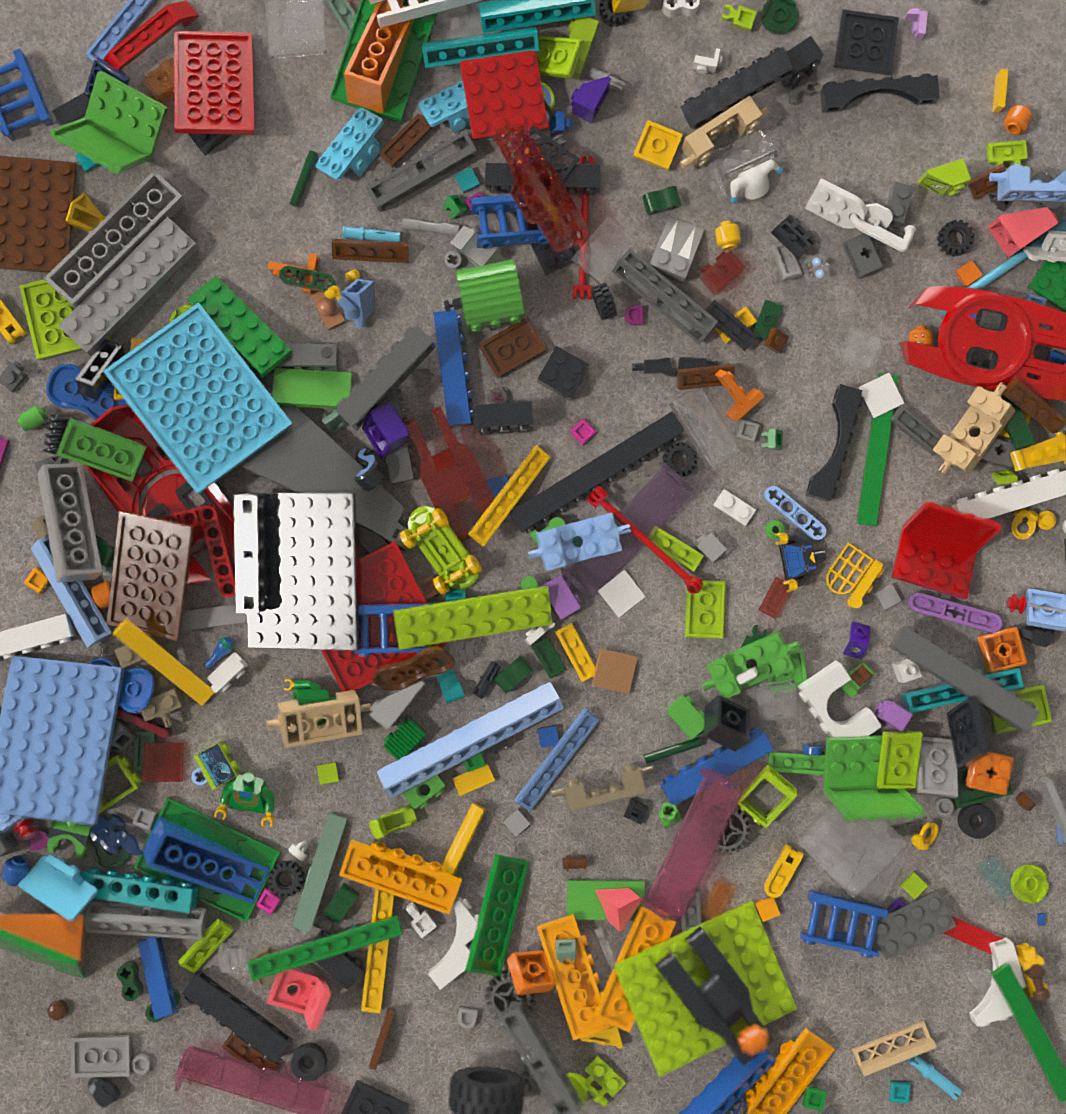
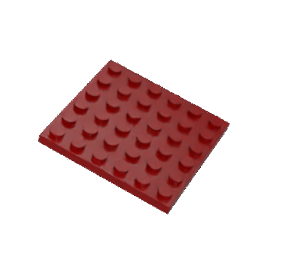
[320,541,448,692]

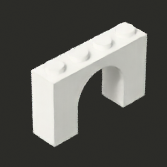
[797,660,882,737]

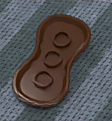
[372,647,455,691]

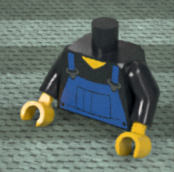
[775,533,826,592]

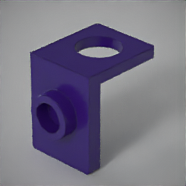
[843,621,870,659]

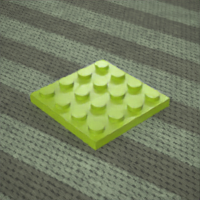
[19,279,113,360]

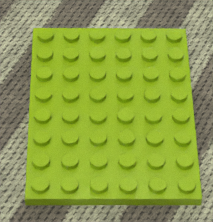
[613,900,797,1077]

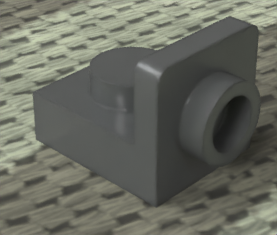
[0,360,28,393]

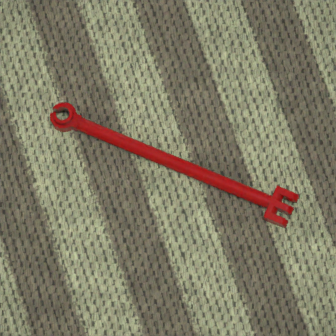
[572,155,594,300]
[587,486,703,594]

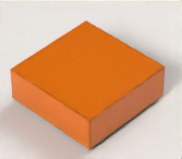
[955,260,983,287]

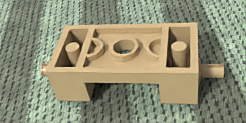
[680,96,770,169]
[933,383,1015,475]
[266,690,371,748]

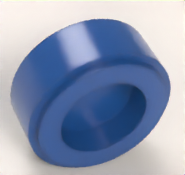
[803,744,823,756]

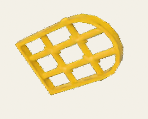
[826,542,873,594]

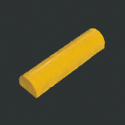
[441,802,486,876]

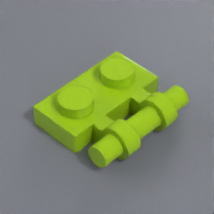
[986,140,1028,170]
[579,1054,626,1107]

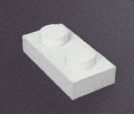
[713,489,756,526]

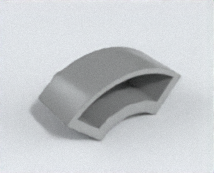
[450,226,506,267]

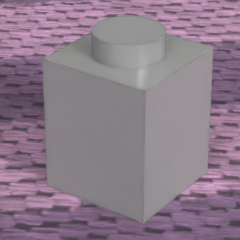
[695,533,727,563]

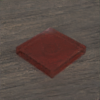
[142,742,184,782]

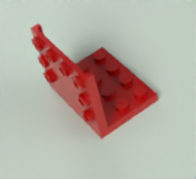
[891,502,1001,600]

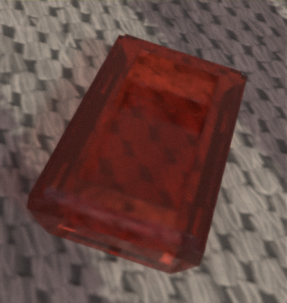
[758,577,789,619]

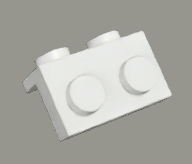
[207,652,248,693]

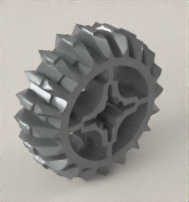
[700,802,752,855]
[484,969,537,1019]

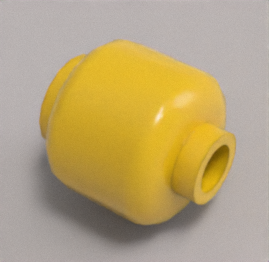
[715,221,741,251]

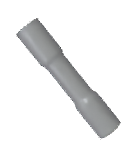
[402,217,460,236]

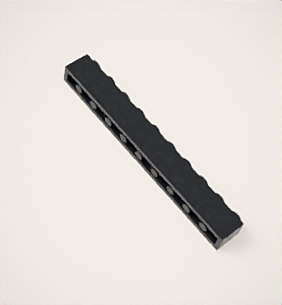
[509,411,685,533]

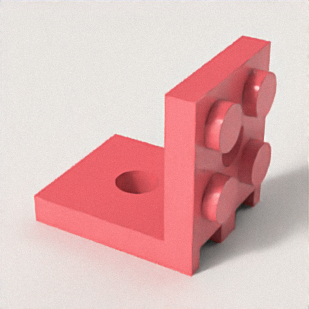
[267,968,331,1031]

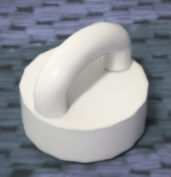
[289,841,308,861]

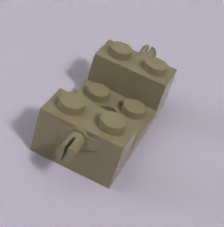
[114,635,185,727]
[551,764,654,811]

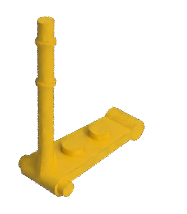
[1010,431,1066,471]

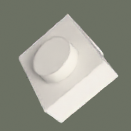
[692,48,722,74]

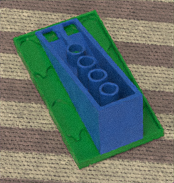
[134,797,280,923]

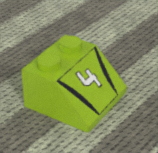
[917,158,971,197]

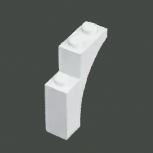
[428,897,479,990]
[969,937,1026,1027]

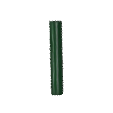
[289,150,318,207]
[644,737,701,764]

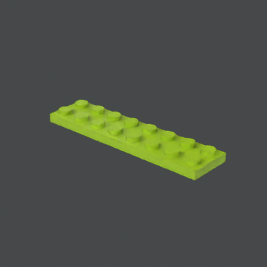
[394,586,553,650]

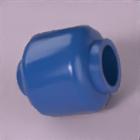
[1,856,31,886]

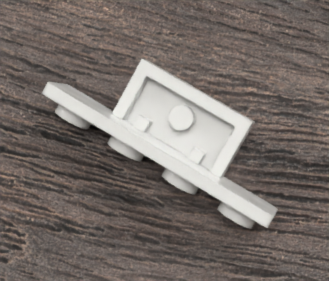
[1023,230,1066,262]

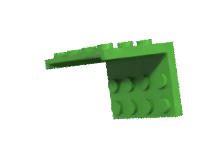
[50,71,168,174]
[823,736,924,822]

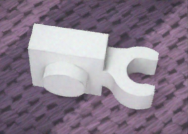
[524,622,555,646]
[406,902,437,938]

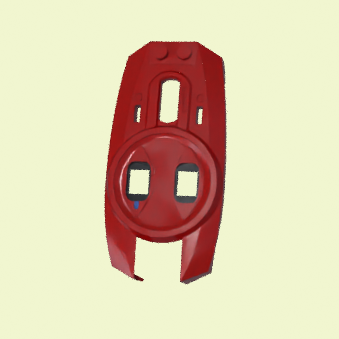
[900,287,1066,401]
[84,404,235,586]

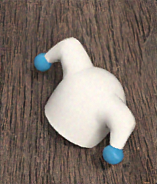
[730,159,783,204]

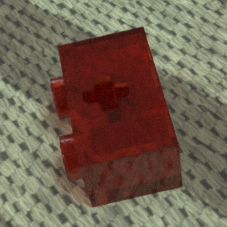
[699,250,745,295]

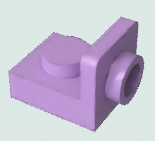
[904,8,928,41]

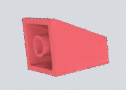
[987,207,1058,258]

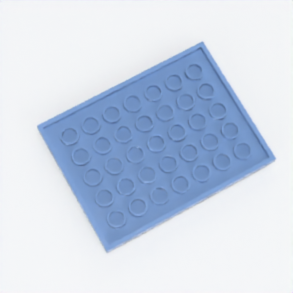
[0,656,124,825]

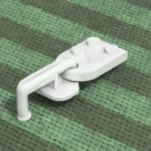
[805,178,916,252]

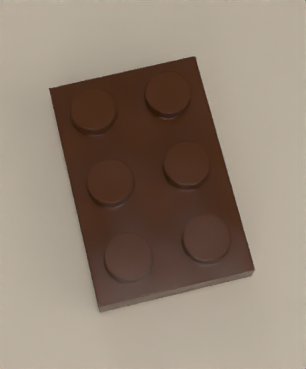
[478,316,547,378]

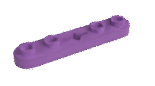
[907,593,1002,633]

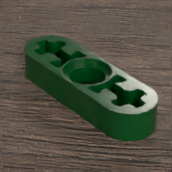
[279,266,336,292]

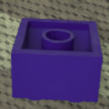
[570,76,611,124]
[362,402,409,459]

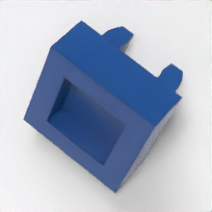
[550,111,572,136]

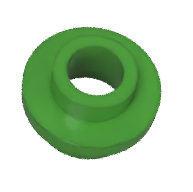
[765,520,785,540]

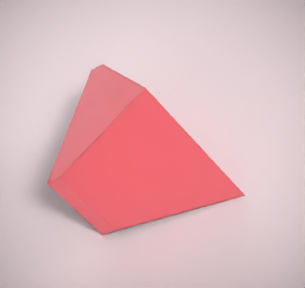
[595,888,642,932]

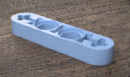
[764,486,826,540]

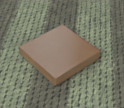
[591,648,638,694]

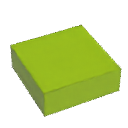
[992,469,1018,485]
[317,762,340,785]
[900,872,928,900]

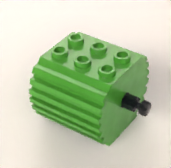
[444,260,524,332]

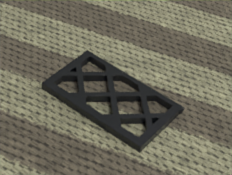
[513,126,580,187]

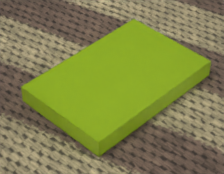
[536,36,584,79]
[685,580,726,639]
[990,684,1052,734]
[876,731,923,789]

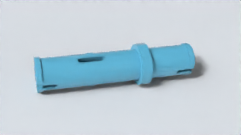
[342,226,401,242]
[908,1055,962,1100]

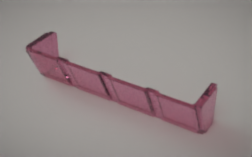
[640,768,744,921]
[175,1045,331,1114]

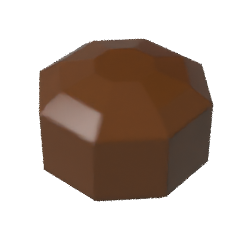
[1015,792,1035,811]
[47,1000,68,1021]

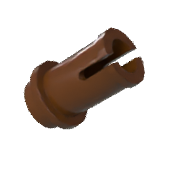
[562,855,587,871]

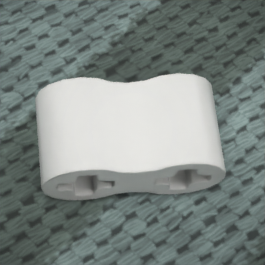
[662,0,700,17]

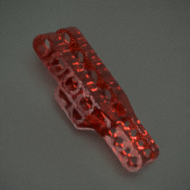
[494,124,590,252]
[405,406,505,542]

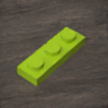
[648,526,704,572]
[178,918,234,973]

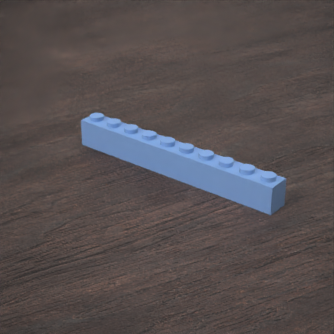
[377,682,564,798]

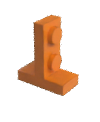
[268,253,320,295]
[715,369,765,422]

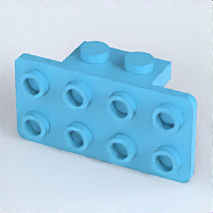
[418,81,470,134]
[315,109,384,181]
[19,854,97,921]

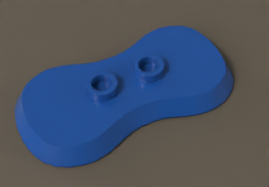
[46,363,128,420]
[89,657,154,713]

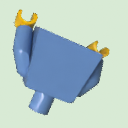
[325,269,375,328]

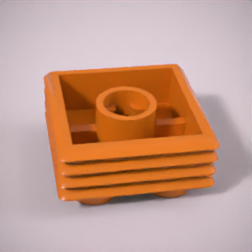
[977,627,1027,674]
[965,751,1014,795]
[507,950,556,995]

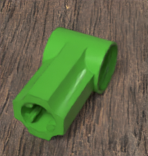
[658,802,682,829]

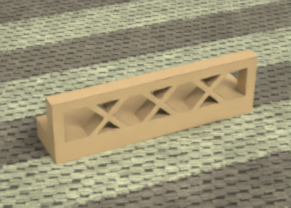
[852,1021,937,1076]

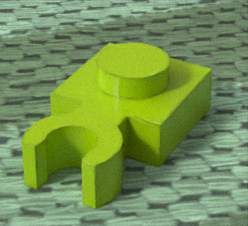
[721,4,757,32]

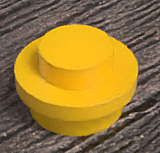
[1036,511,1056,530]

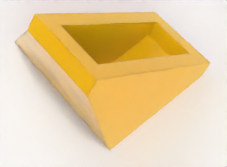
[66,192,106,232]

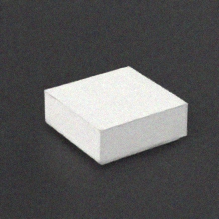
[736,667,758,684]

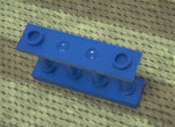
[0,48,54,141]
[471,192,554,249]
[355,604,433,656]
[800,890,888,958]

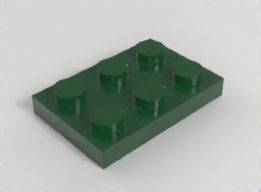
[953,766,1013,809]

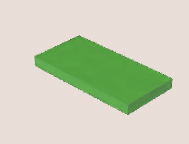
[272,368,351,409]
[57,418,146,482]
[567,880,645,920]

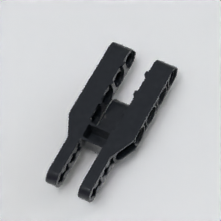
[655,926,774,1066]

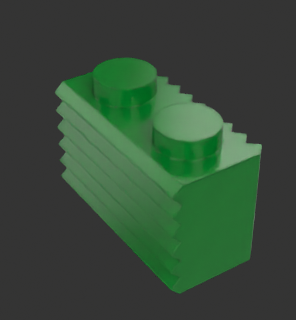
[383,717,427,760]

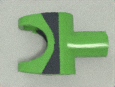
[47,820,94,860]

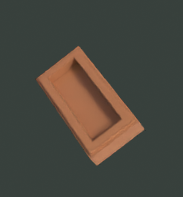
[311,291,345,331]

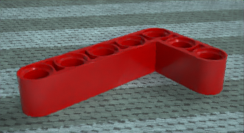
[163,504,236,598]

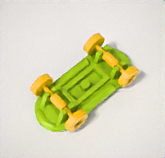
[400,506,482,595]

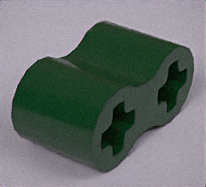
[642,186,682,215]
[95,535,115,569]
[493,655,533,694]
[323,882,360,924]
[117,961,144,1001]

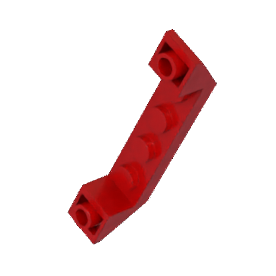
[104,0,199,75]

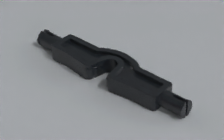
[632,357,718,378]

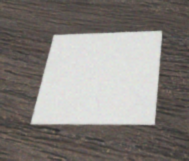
[859,373,904,418]
[598,570,646,618]

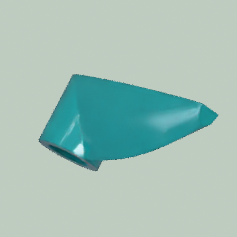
[436,669,465,704]

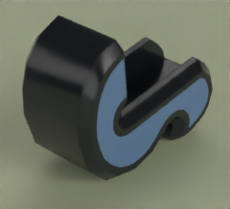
[354,447,388,490]

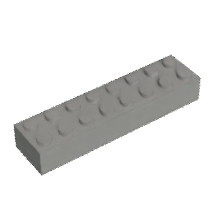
[44,170,186,308]
[58,216,199,357]

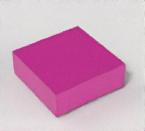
[569,418,596,446]
[255,887,282,915]

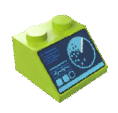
[194,741,241,790]

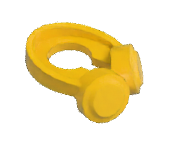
[1011,508,1039,540]
[911,822,939,850]

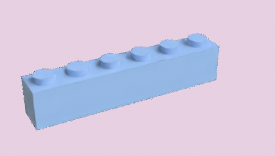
[30,536,112,648]

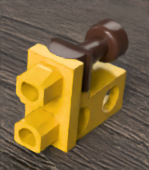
[1015,943,1050,1000]

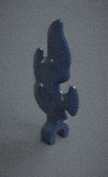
[90,814,143,856]

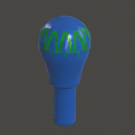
[204,637,234,669]

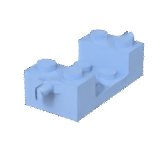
[989,164,1066,202]
[528,513,631,571]

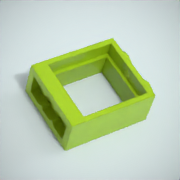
[99,754,142,813]
[737,764,797,828]

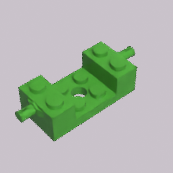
[702,630,801,699]

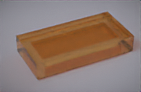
[700,879,735,919]

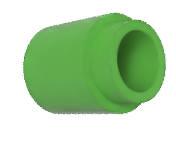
[17,405,49,431]

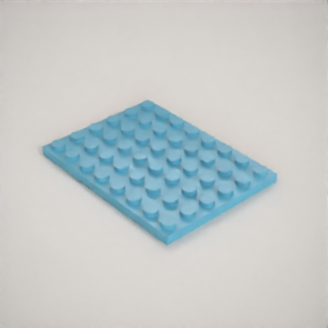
[104,302,293,495]

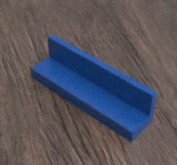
[138,936,178,1019]

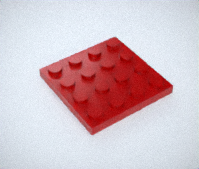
[460,51,548,140]

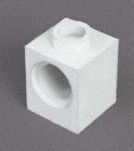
[892,659,922,683]

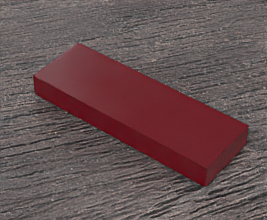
[116,707,172,739]

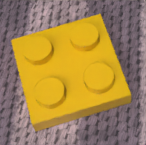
[633,120,683,171]

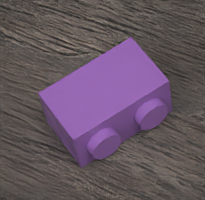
[541,575,582,620]
[874,700,912,731]

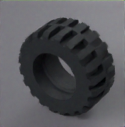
[448,1066,525,1114]

